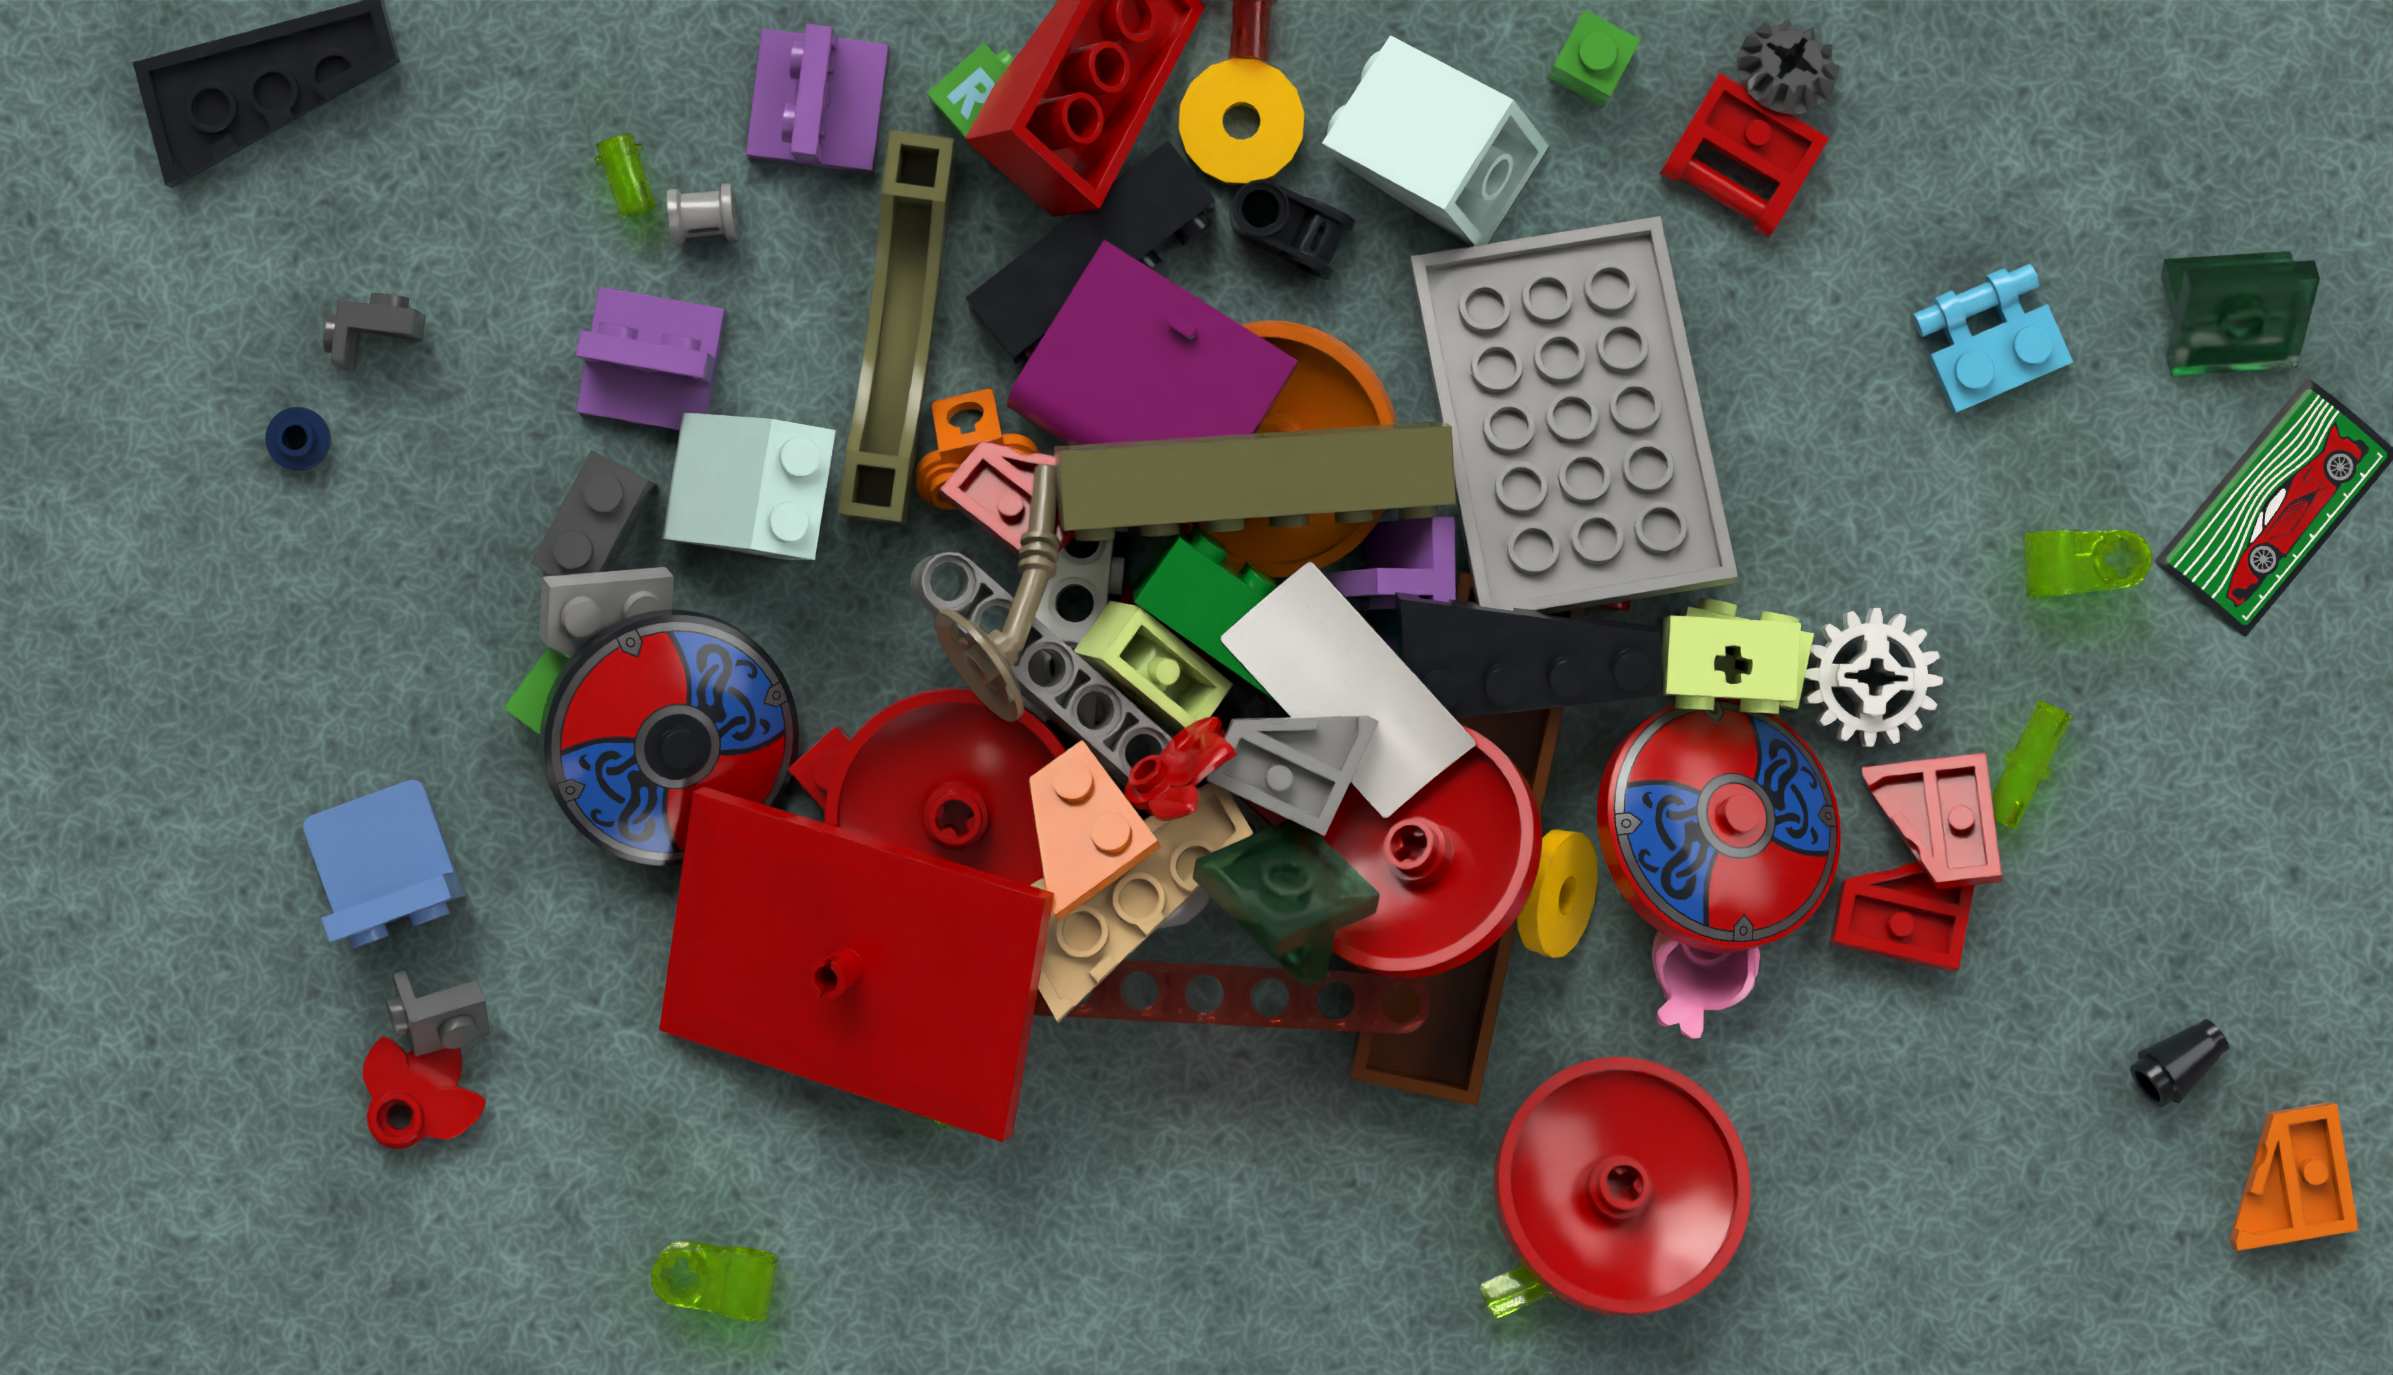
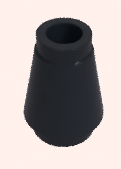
[2130,1019,2229,1107]

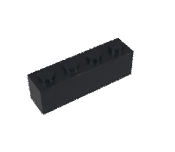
[966,140,1215,364]

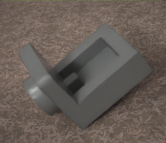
[323,293,426,370]
[386,970,490,1057]

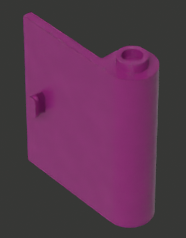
[1007,240,1300,529]

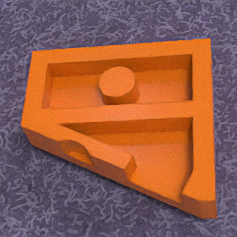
[2229,1102,2359,1251]

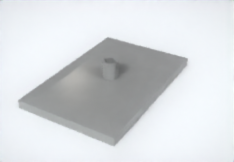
[1409,216,1738,615]

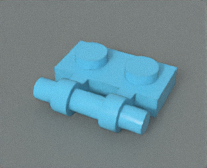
[1912,264,2073,414]

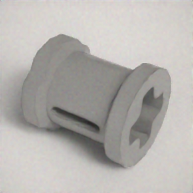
[667,183,739,245]

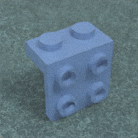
[303,780,465,949]

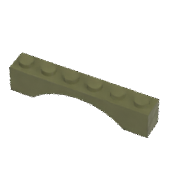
[837,130,958,526]

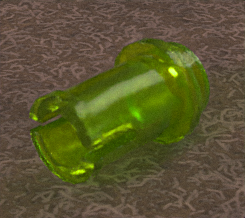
[594,133,658,219]

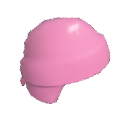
[1651,930,1760,1039]

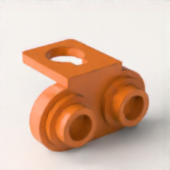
[915,389,1040,510]

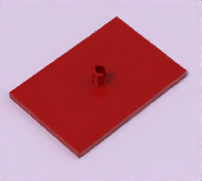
[659,787,1054,1142]

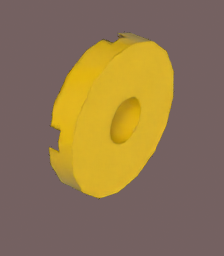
[1178,58,1305,186]
[1516,829,1598,958]

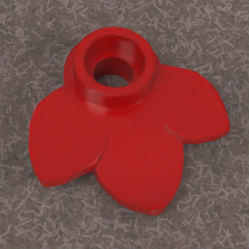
[1125,717,1237,821]
[362,1036,486,1149]

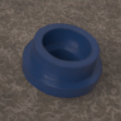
[265,407,331,471]

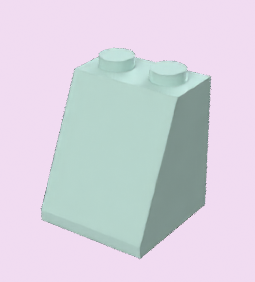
[1322,35,1549,246]
[662,413,836,560]

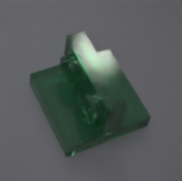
[2161,251,2320,376]
[1192,819,1380,988]

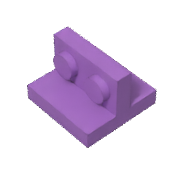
[746,24,890,173]
[576,287,727,431]
[1323,517,1456,651]

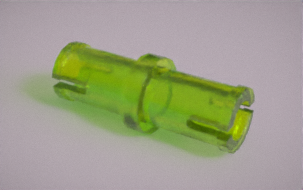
[1991,699,2075,831]

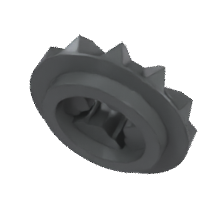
[1737,19,1840,114]

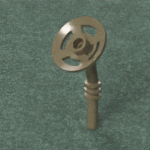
[934,464,1060,722]

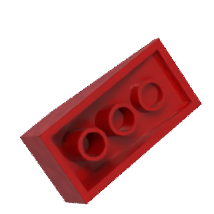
[965,0,1206,217]

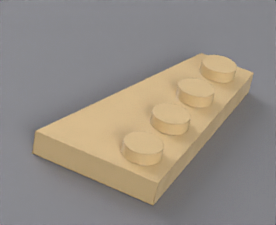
[1030,782,1253,1023]

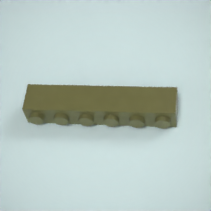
[1054,421,1456,541]

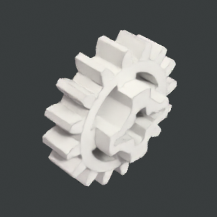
[1803,608,1943,747]

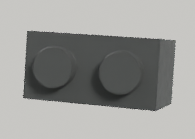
[530,450,658,576]

